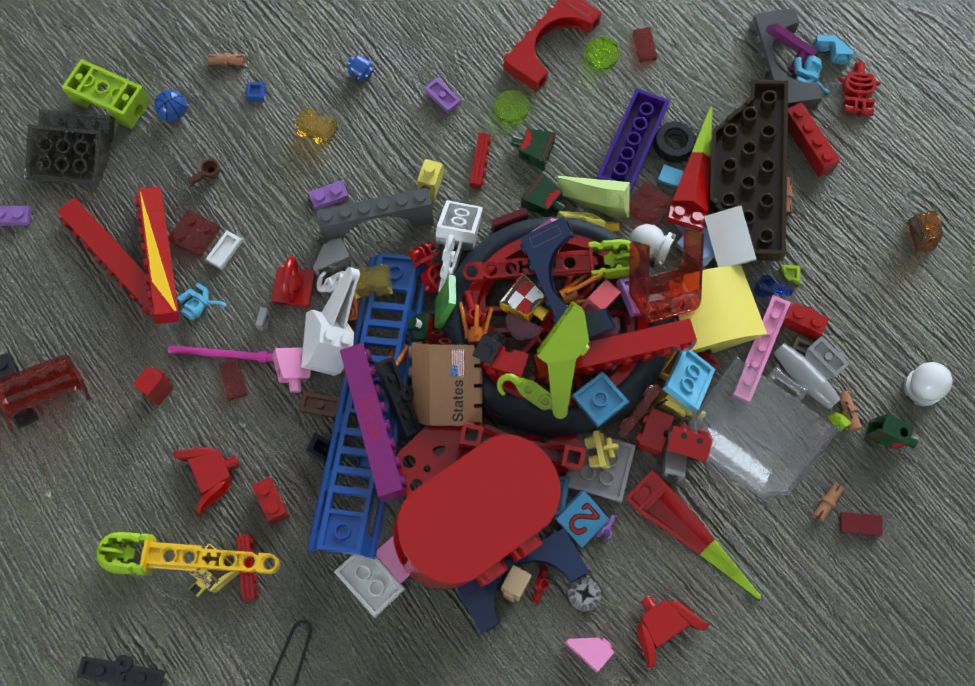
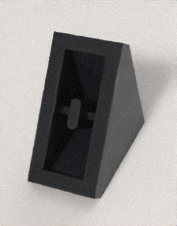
[306,433,330,464]

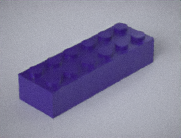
[596,88,670,195]

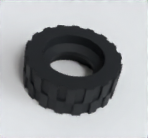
[654,121,696,163]

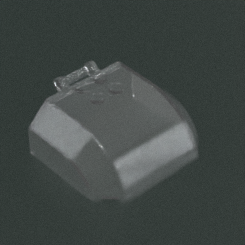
[689,356,840,498]

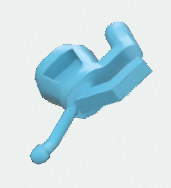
[794,55,830,94]
[177,283,227,321]

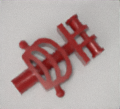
[838,62,881,116]
[409,241,455,294]

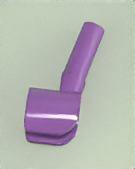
[596,515,616,542]

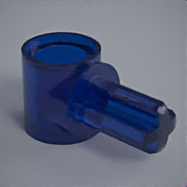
[754,275,793,297]

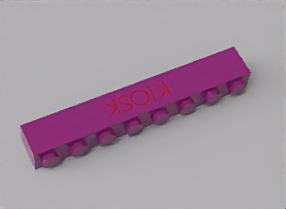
[340,343,407,502]

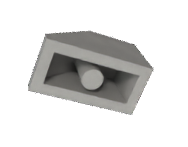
[313,238,352,278]

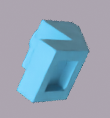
[812,35,854,65]

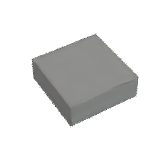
[255,307,271,332]

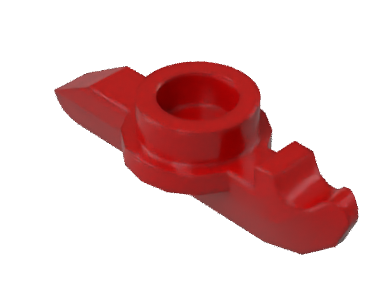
[533,564,549,604]

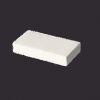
[205,230,243,271]

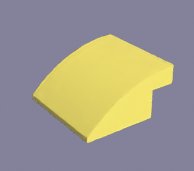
[666,265,767,354]

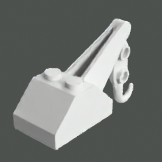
[436,201,483,292]
[301,267,360,376]

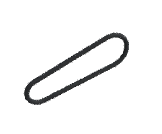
[269,620,312,686]

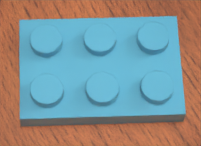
[663,350,715,413]

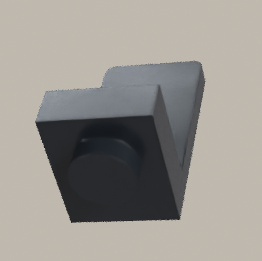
[472,331,508,365]

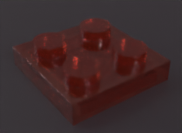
[629,181,673,227]
[168,209,220,258]

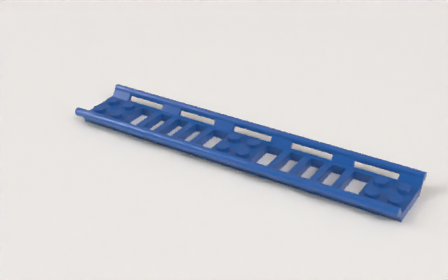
[307,253,427,560]

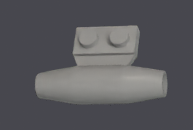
[773,336,850,410]

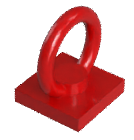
[271,256,316,308]

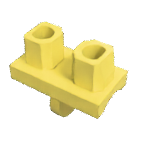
[584,430,619,469]

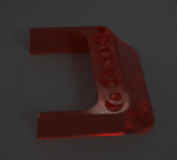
[629,229,704,323]
[0,355,91,431]

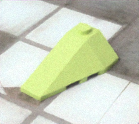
[557,176,630,218]

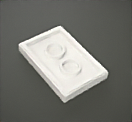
[704,206,757,267]
[334,555,405,618]

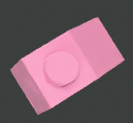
[565,638,615,672]

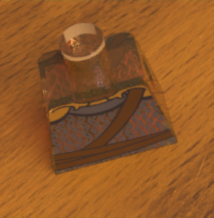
[907,211,943,253]

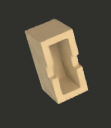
[501,565,532,603]

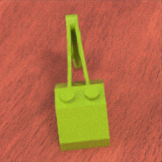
[497,301,590,419]

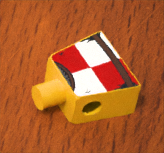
[500,274,550,322]

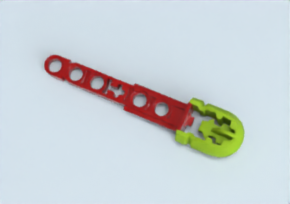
[463,239,641,282]

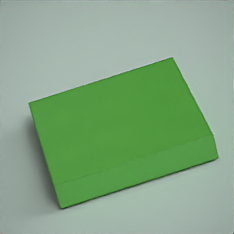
[435,275,456,330]

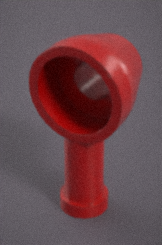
[463,290,485,327]

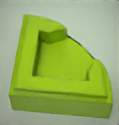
[780,265,801,285]
[827,412,851,432]

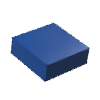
[246,82,266,101]

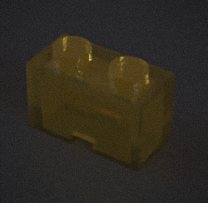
[294,106,338,146]
[354,264,393,299]

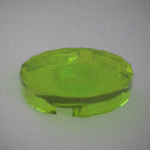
[585,36,620,70]
[494,90,530,124]

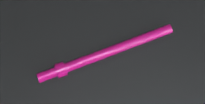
[168,346,273,363]

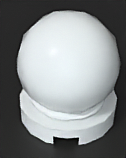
[628,224,676,269]
[903,362,953,407]

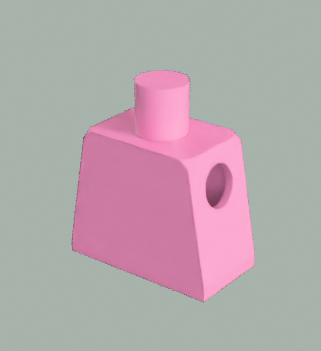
[272,347,311,393]

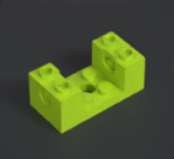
[62,59,151,129]

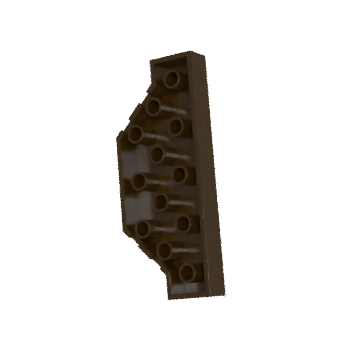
[709,80,788,261]

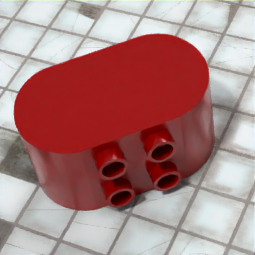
[393,435,560,589]

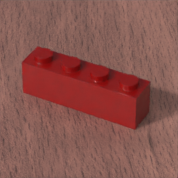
[788,102,840,177]

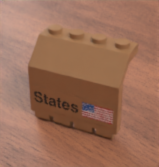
[409,342,483,426]

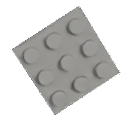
[566,432,636,503]

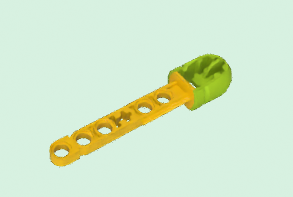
[96,532,280,575]

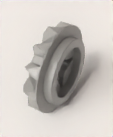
[568,578,601,611]

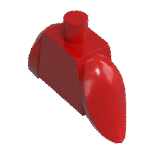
[174,447,240,516]
[637,595,710,669]

